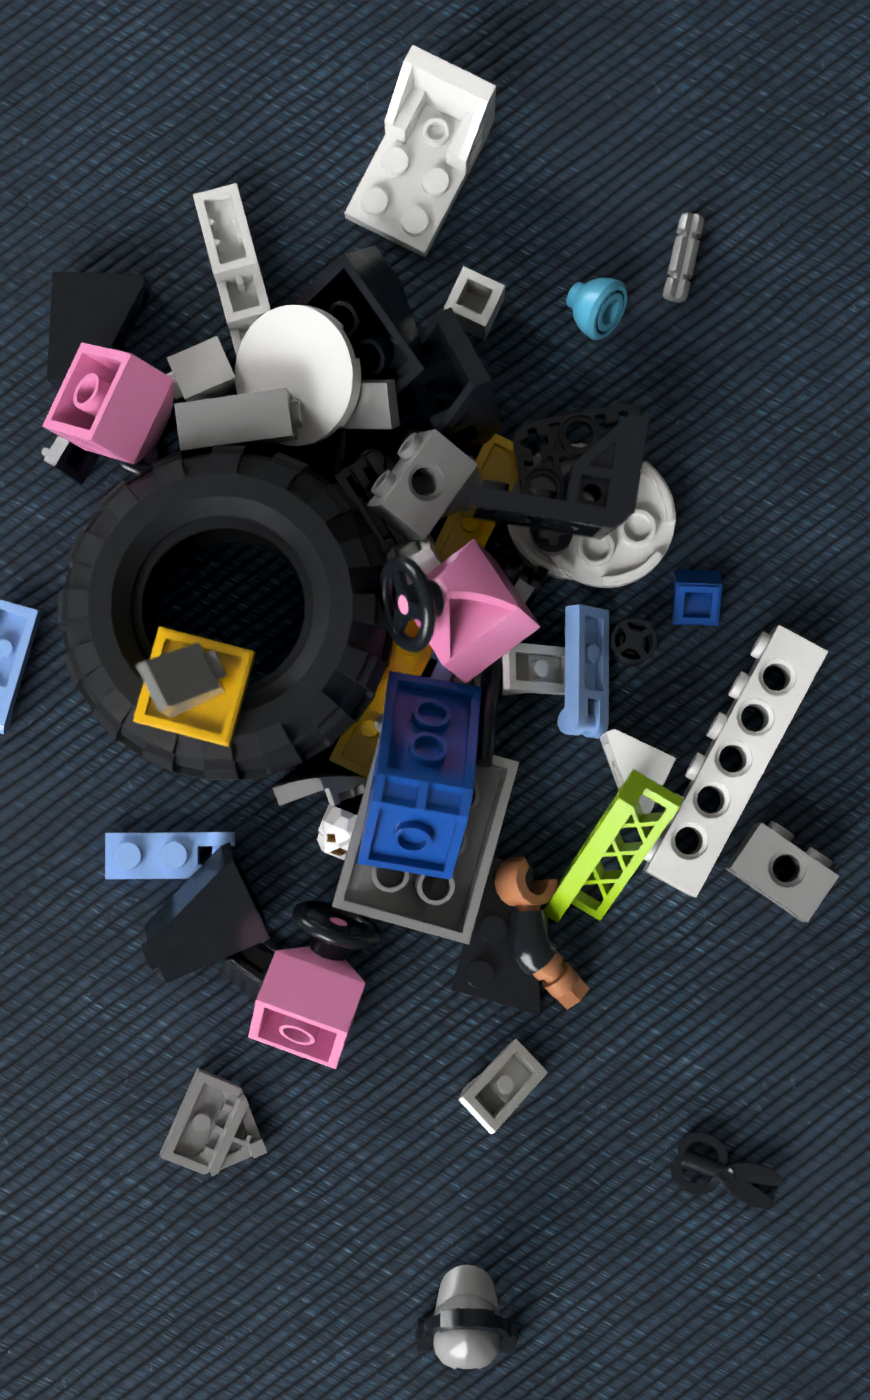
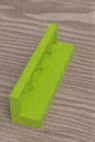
[544,769,683,923]

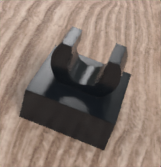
[41,436,100,485]

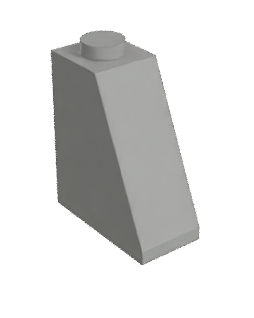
[174,388,304,453]

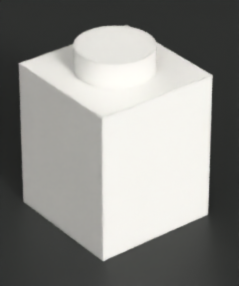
[444,266,505,340]
[166,336,236,402]

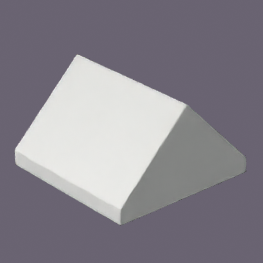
[600,729,676,814]

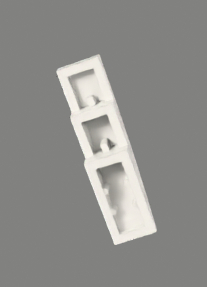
[193,183,271,357]

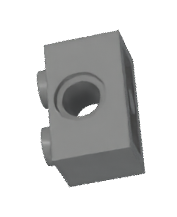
[367,429,478,540]
[724,820,839,922]

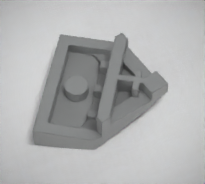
[273,773,368,807]
[159,1068,267,1176]

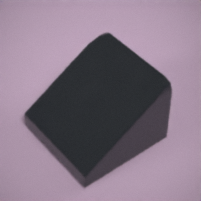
[219,939,284,998]

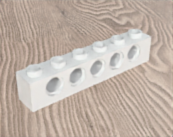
[643,625,828,898]

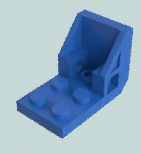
[357,671,482,880]

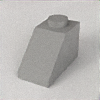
[136,643,228,718]

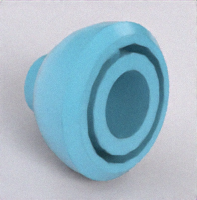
[566,277,627,340]

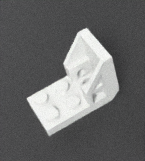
[344,45,496,258]

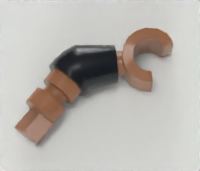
[494,856,590,1010]

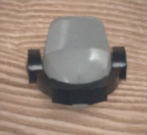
[415,1264,519,1370]

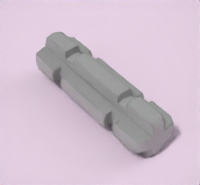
[663,213,705,303]

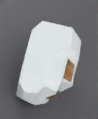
[317,804,357,860]

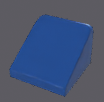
[672,569,723,626]

